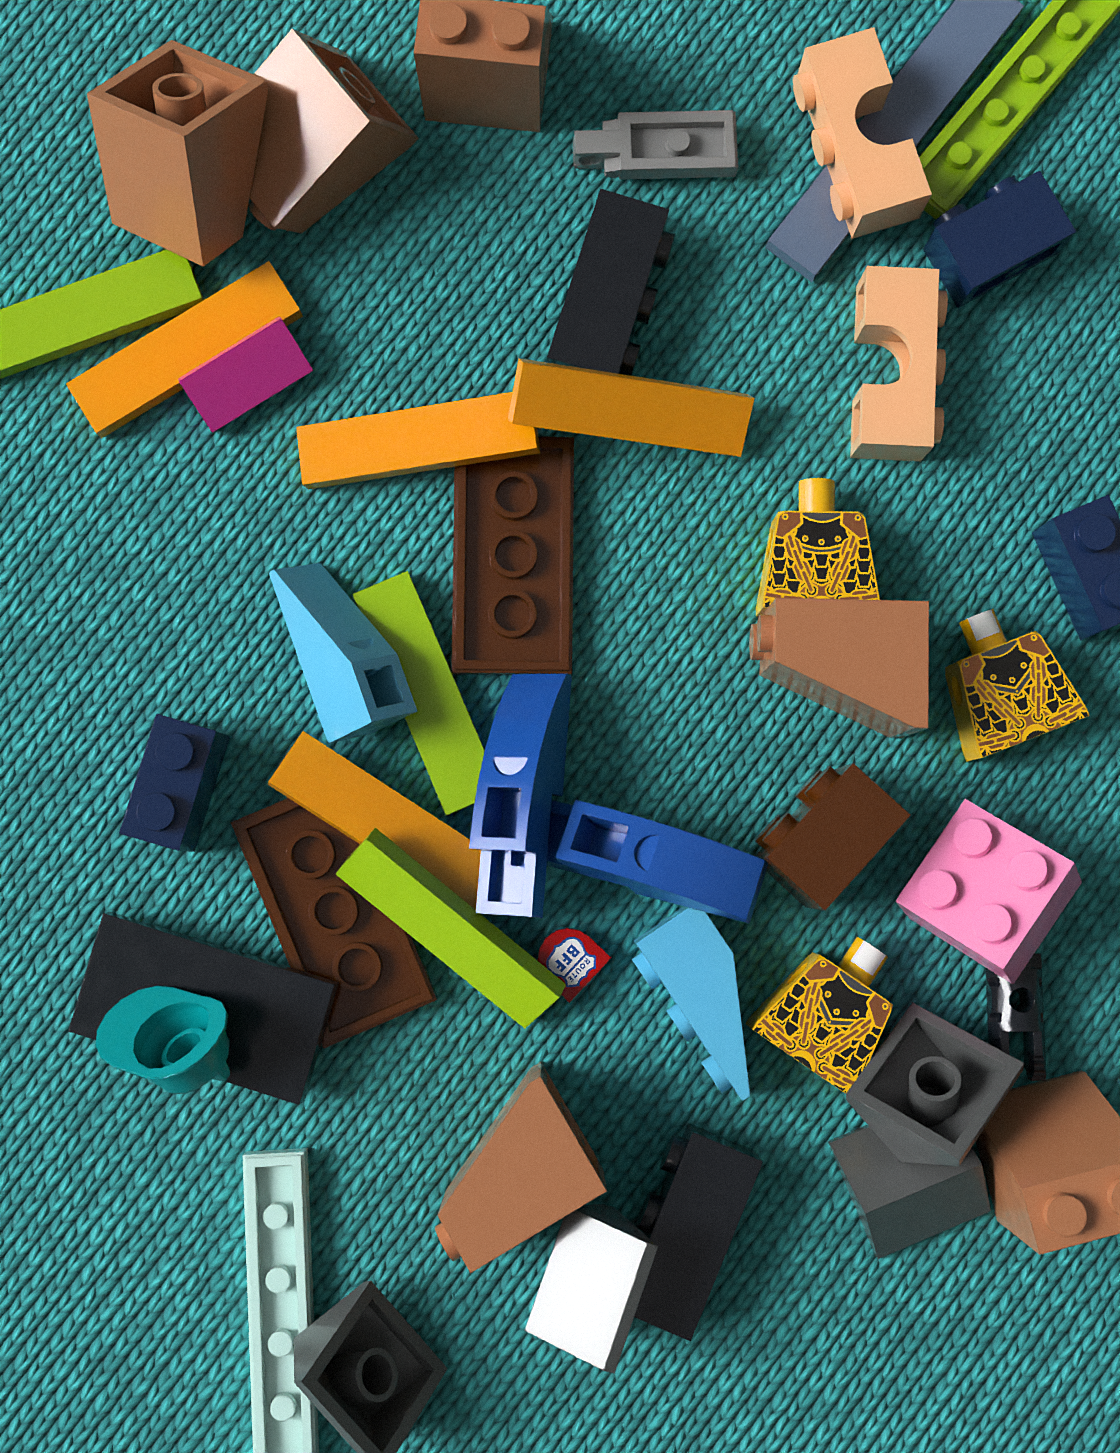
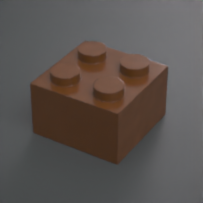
[755,763,911,911]

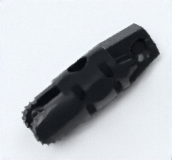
[985,953,1046,1081]

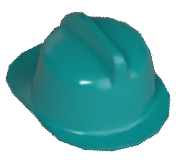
[95,986,230,1094]

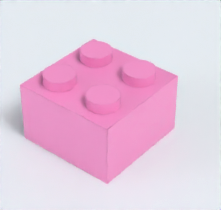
[896,799,1082,984]

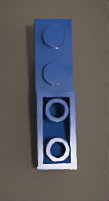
[469,674,572,918]
[547,800,768,923]

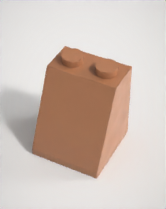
[414,0,553,132]
[248,29,419,233]
[87,40,268,267]
[749,598,929,738]
[435,1062,607,1273]
[976,1070,1120,1255]

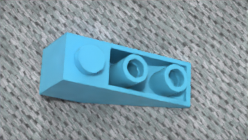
[269,563,417,744]
[632,906,750,1101]

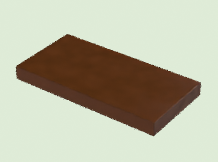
[452,437,574,676]
[231,798,438,1048]

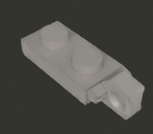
[573,110,738,180]

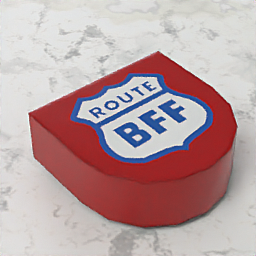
[538,928,611,1003]

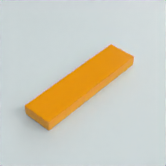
[66,261,303,439]
[508,358,755,457]
[296,392,540,490]
[268,731,481,910]

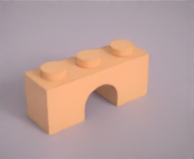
[793,27,932,239]
[850,266,948,462]

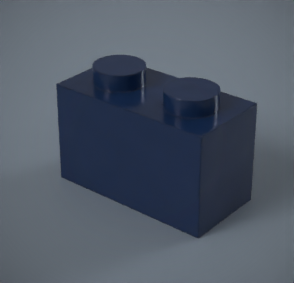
[923,171,1076,308]
[1032,494,1120,641]
[119,714,230,852]

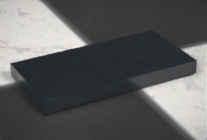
[68,912,339,1105]

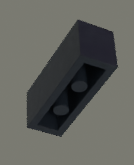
[547,189,675,376]
[634,1123,763,1341]

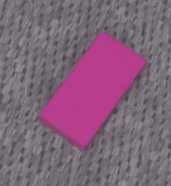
[178,316,313,433]

